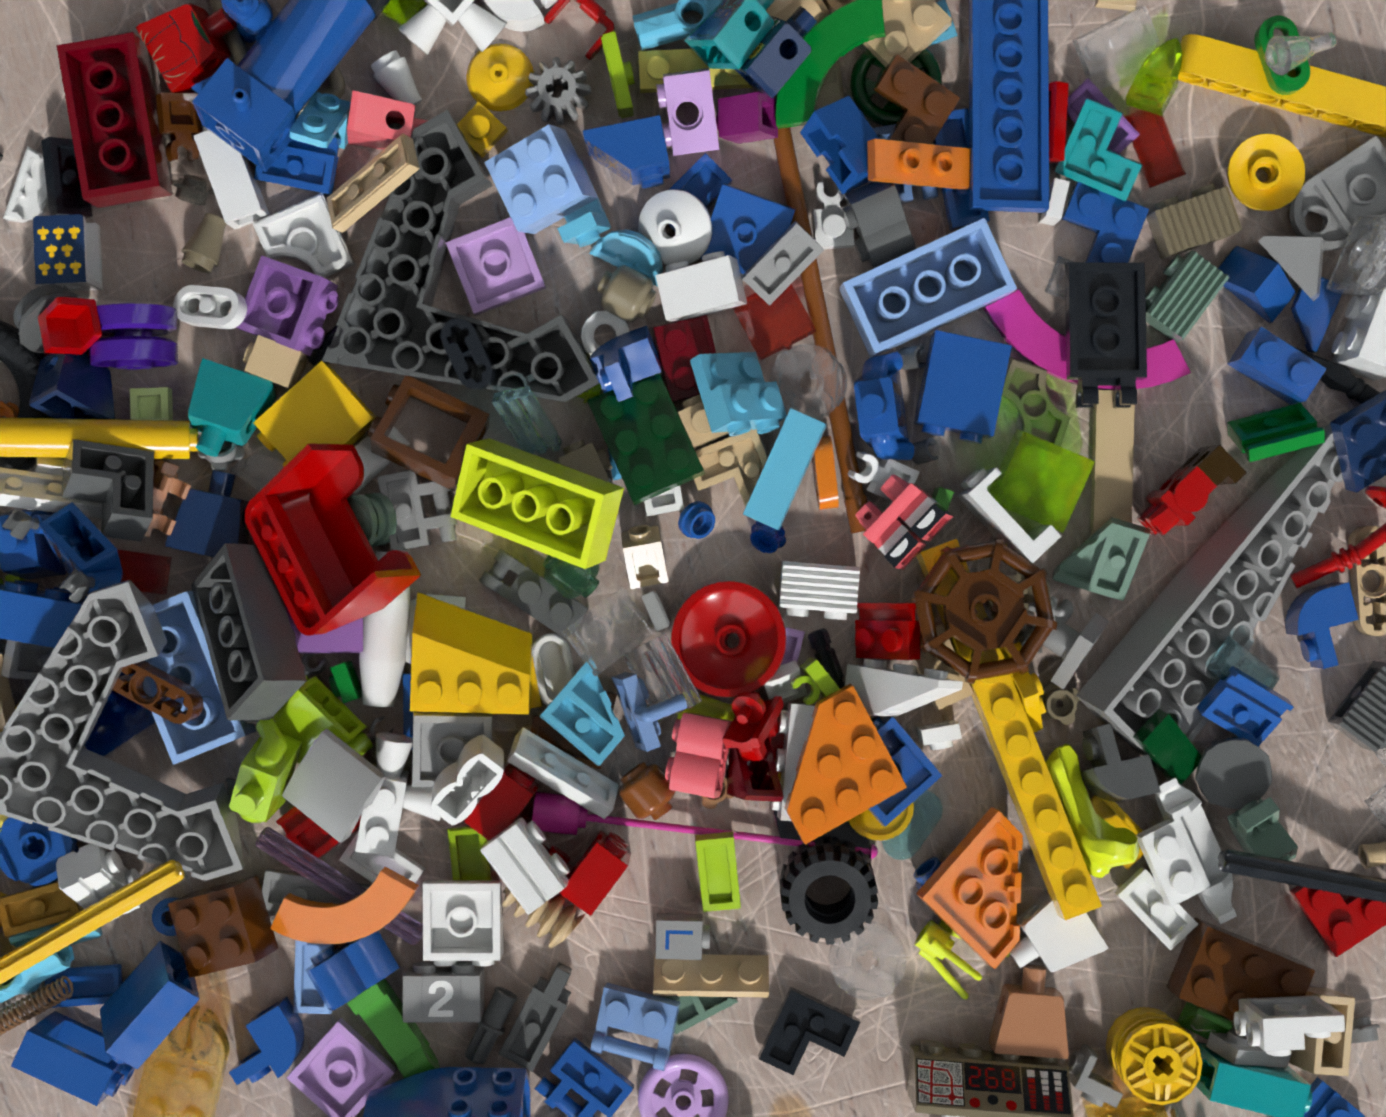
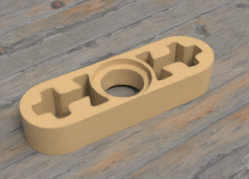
[1348,526,1386,636]

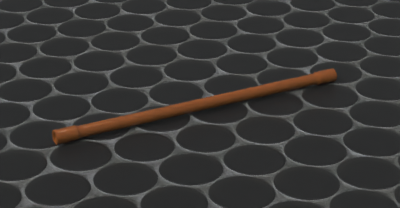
[773,93,868,534]

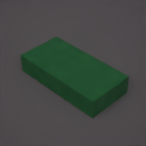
[1133,709,1202,784]

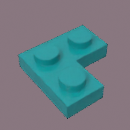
[1055,98,1143,201]

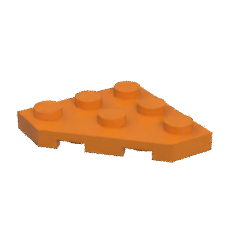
[784,684,907,845]
[916,807,1023,969]

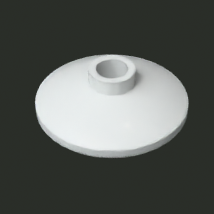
[638,189,712,266]

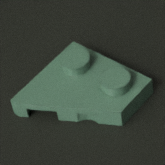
[1052,517,1150,601]

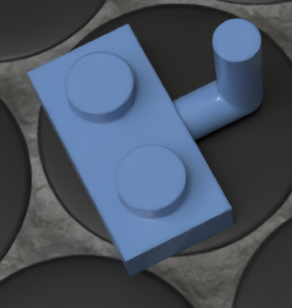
[612,672,687,752]

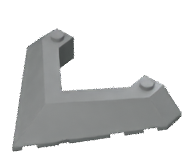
[0,580,244,881]

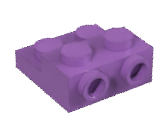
[236,255,339,356]

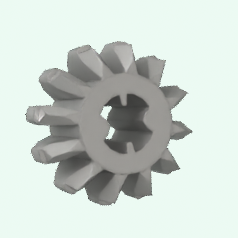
[525,57,591,125]

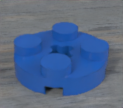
[0,817,79,886]

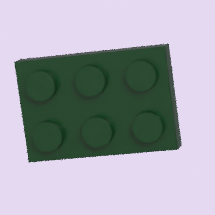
[587,373,705,506]

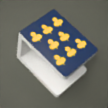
[33,214,103,291]

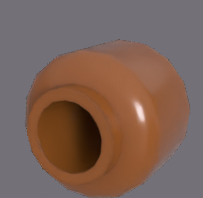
[619,761,676,821]

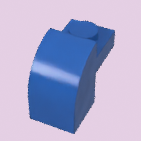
[590,325,661,402]
[1285,582,1359,669]
[229,996,304,1085]

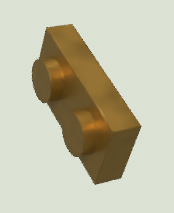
[0,881,84,937]

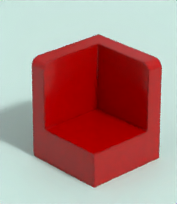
[38,297,102,355]

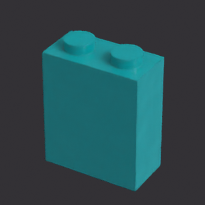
[1196,1041,1312,1117]

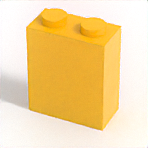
[253,361,376,467]

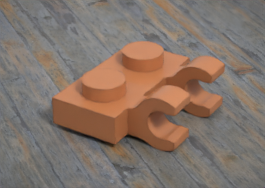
[144,459,191,537]

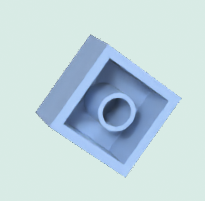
[484,124,598,234]

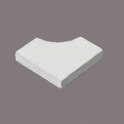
[252,193,355,278]

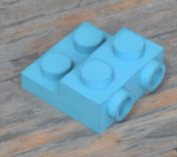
[690,352,787,436]

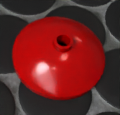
[671,581,787,697]

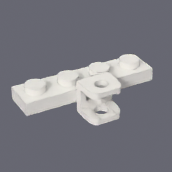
[0,457,102,519]

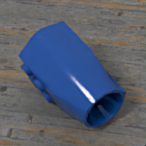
[363,1067,531,1117]

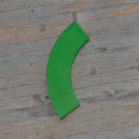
[776,0,886,129]

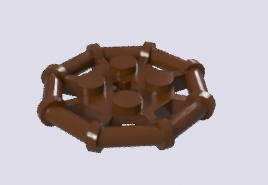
[911,538,1058,684]

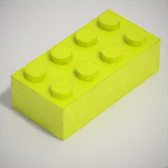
[450,438,624,569]

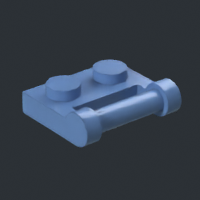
[590,982,680,1071]

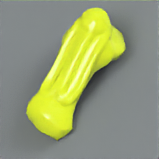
[1046,743,1139,878]

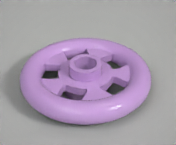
[638,1053,729,1117]

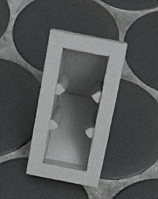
[1258,236,1325,301]

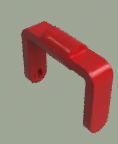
[544,0,615,60]

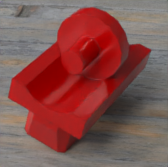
[722,692,784,761]

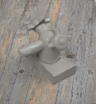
[1019,596,1109,689]

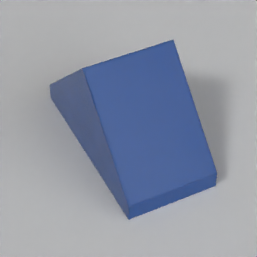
[1217,246,1296,323]

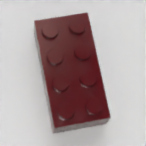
[56,32,173,208]

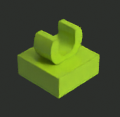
[790,657,840,705]

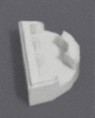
[3,146,49,223]

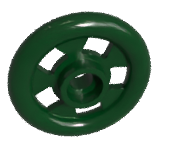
[850,48,942,126]

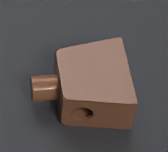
[989,964,1069,1059]

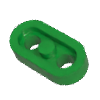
[1254,15,1310,95]

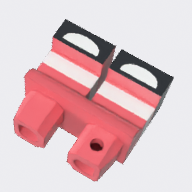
[855,474,954,570]

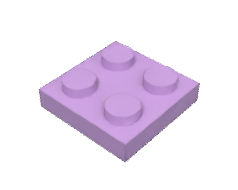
[446,217,546,316]
[287,1018,397,1117]

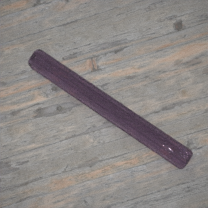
[255,827,423,945]

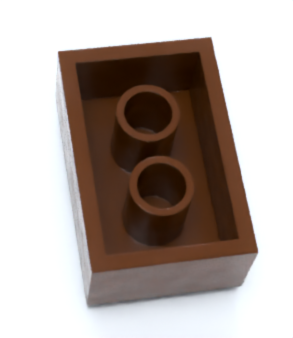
[1166,917,1315,1021]

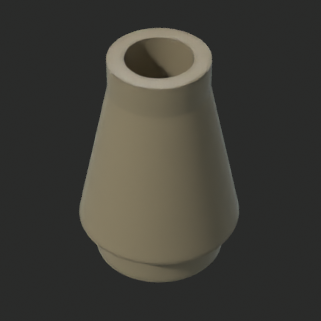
[181,213,227,274]

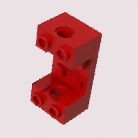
[464,763,631,916]

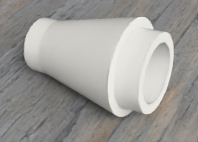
[371,50,422,105]

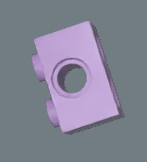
[656,68,719,156]

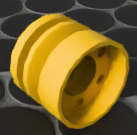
[1105,1007,1203,1105]

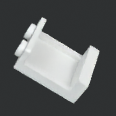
[957,467,1062,563]

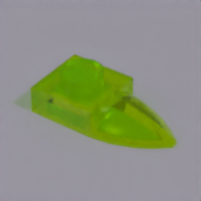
[1125,38,1182,116]

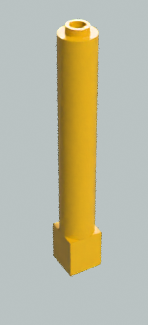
[0,417,198,459]

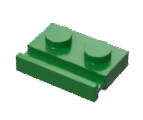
[1227,403,1325,462]

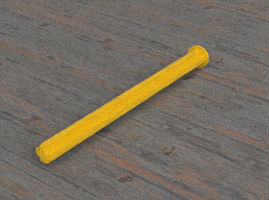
[0,859,185,984]

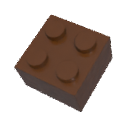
[168,875,279,978]

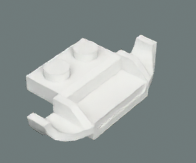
[1136,778,1237,925]

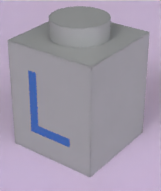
[655,913,710,960]

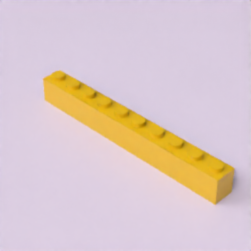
[917,538,1102,921]

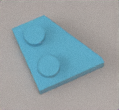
[540,659,625,766]

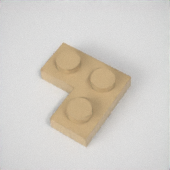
[694,429,768,508]

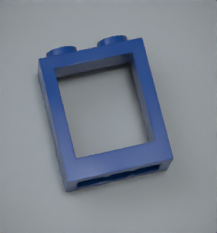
[11,1011,135,1106]

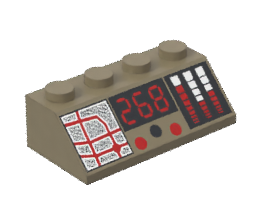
[906,1040,1074,1117]

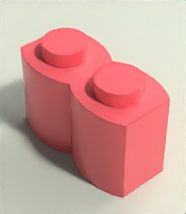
[665,713,732,798]

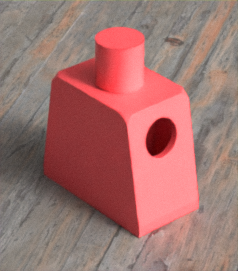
[347,90,428,150]

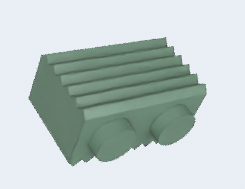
[1146,250,1229,343]

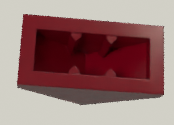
[726,739,784,802]

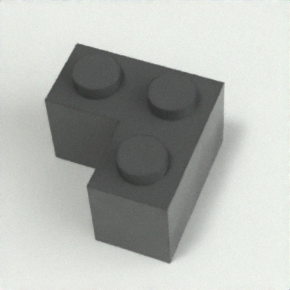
[62,439,154,542]

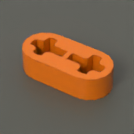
[812,436,839,510]

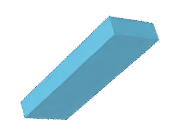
[743,408,827,530]

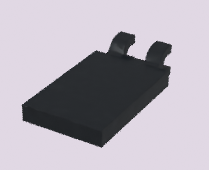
[1065,262,1147,408]

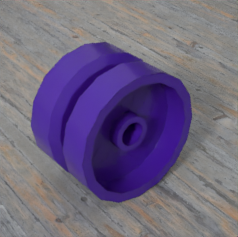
[89,303,178,370]

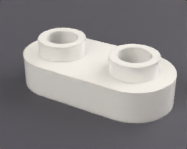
[173,285,247,329]

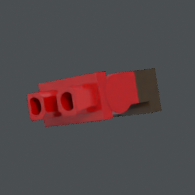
[1137,444,1247,535]

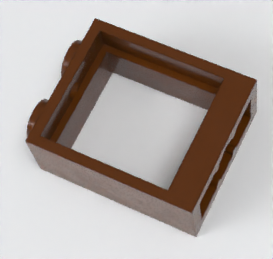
[367,375,490,492]

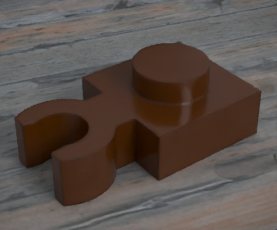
[156,92,202,161]

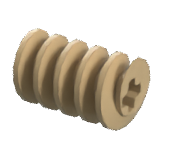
[502,887,585,949]

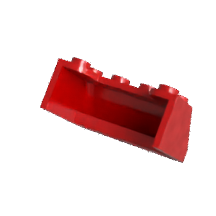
[245,443,421,636]

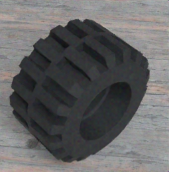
[780,837,878,945]

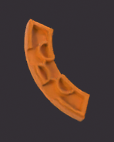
[270,866,419,944]

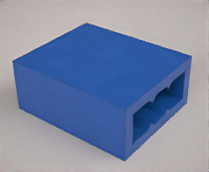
[913,330,1012,444]
[99,941,200,1070]

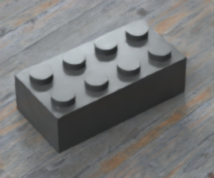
[191,543,307,720]

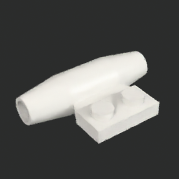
[359,551,466,707]

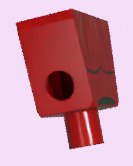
[135,3,237,93]

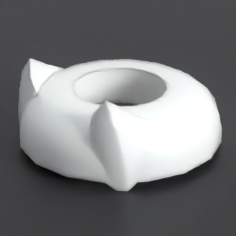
[581,310,630,355]

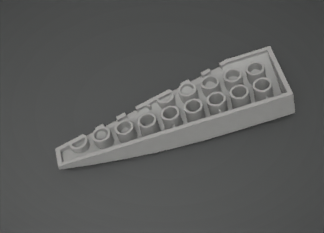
[1076,412,1345,771]

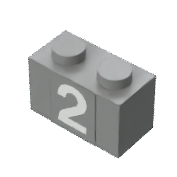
[403,961,485,1023]

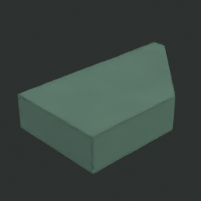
[661,996,738,1035]

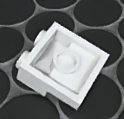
[423,880,504,966]
[1234,996,1345,1056]

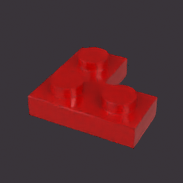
[1290,886,1386,957]

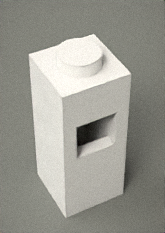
[193,127,270,230]

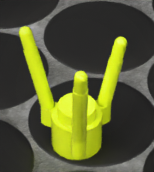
[914,920,1011,1000]

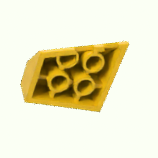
[410,592,533,715]

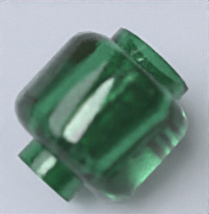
[542,555,600,599]

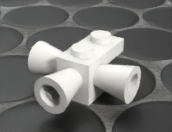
[398,0,507,55]
[355,732,440,857]

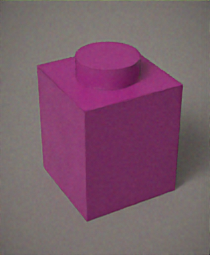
[716,92,778,144]

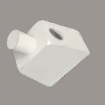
[1010,891,1108,972]

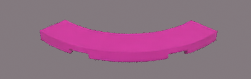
[984,289,1191,390]

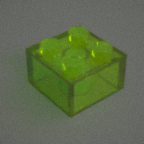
[989,429,1095,533]

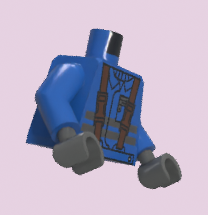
[854,346,938,465]
[2,502,123,602]

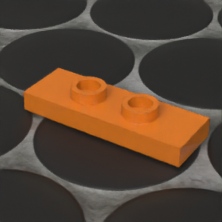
[867,138,971,190]

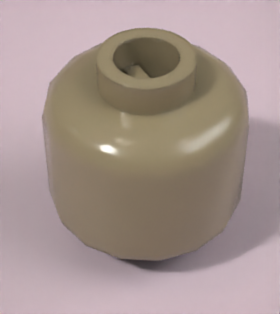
[597,265,657,323]

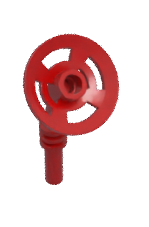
[1290,486,1386,589]

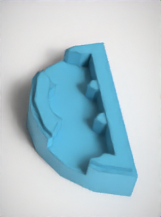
[589,229,663,287]

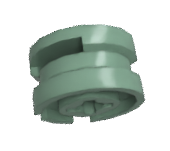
[347,493,397,546]

